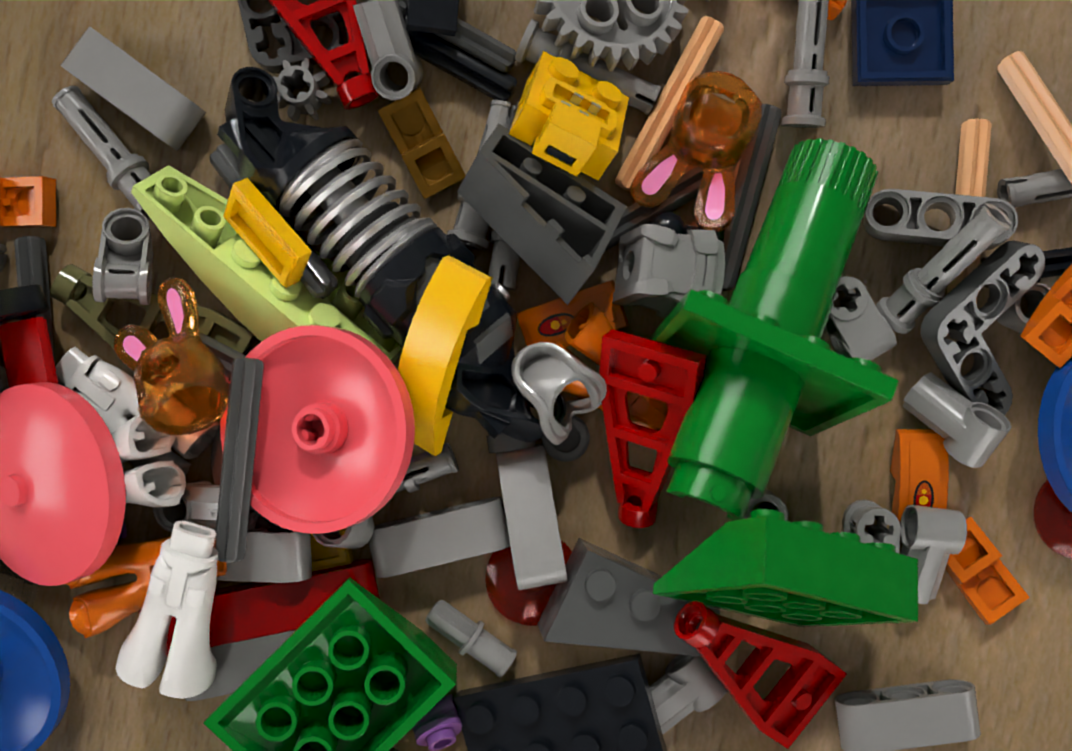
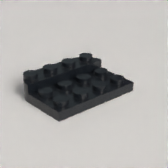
[453,653,667,751]

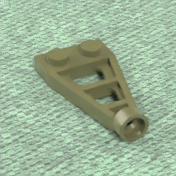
[50,264,256,418]

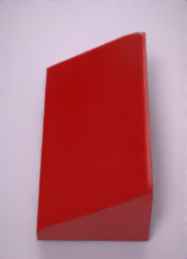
[0,317,58,388]

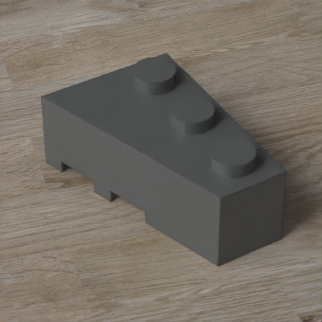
[457,124,627,305]
[538,538,721,656]

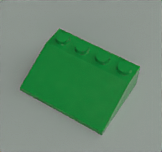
[653,509,918,627]
[203,577,457,751]

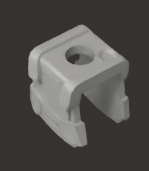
[612,224,725,319]

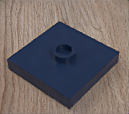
[851,0,954,86]

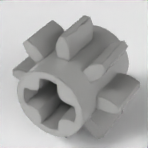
[273,58,332,122]

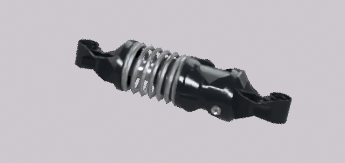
[217,67,567,443]

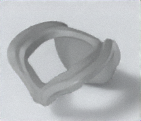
[511,342,607,445]

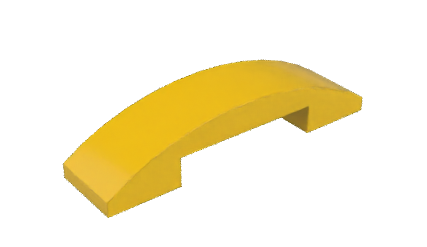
[398,255,492,456]

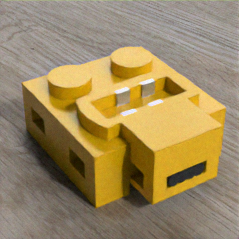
[509,51,629,180]

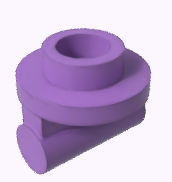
[412,694,463,751]

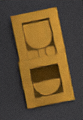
[377,87,466,199]

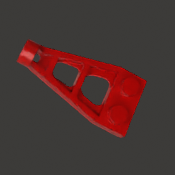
[268,0,380,110]
[599,329,706,528]
[674,601,847,749]

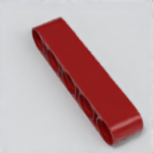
[139,559,380,656]

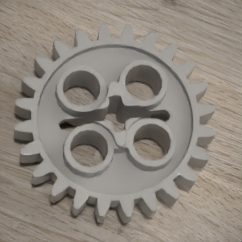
[534,0,689,72]

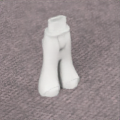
[55,347,220,476]
[111,409,186,507]
[116,521,218,699]

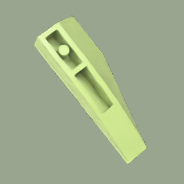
[131,165,403,364]

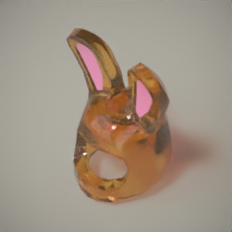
[630,71,762,232]
[114,278,230,435]

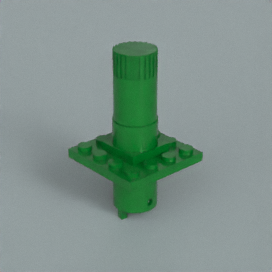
[648,138,899,521]

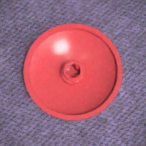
[220,325,415,534]
[0,382,126,586]

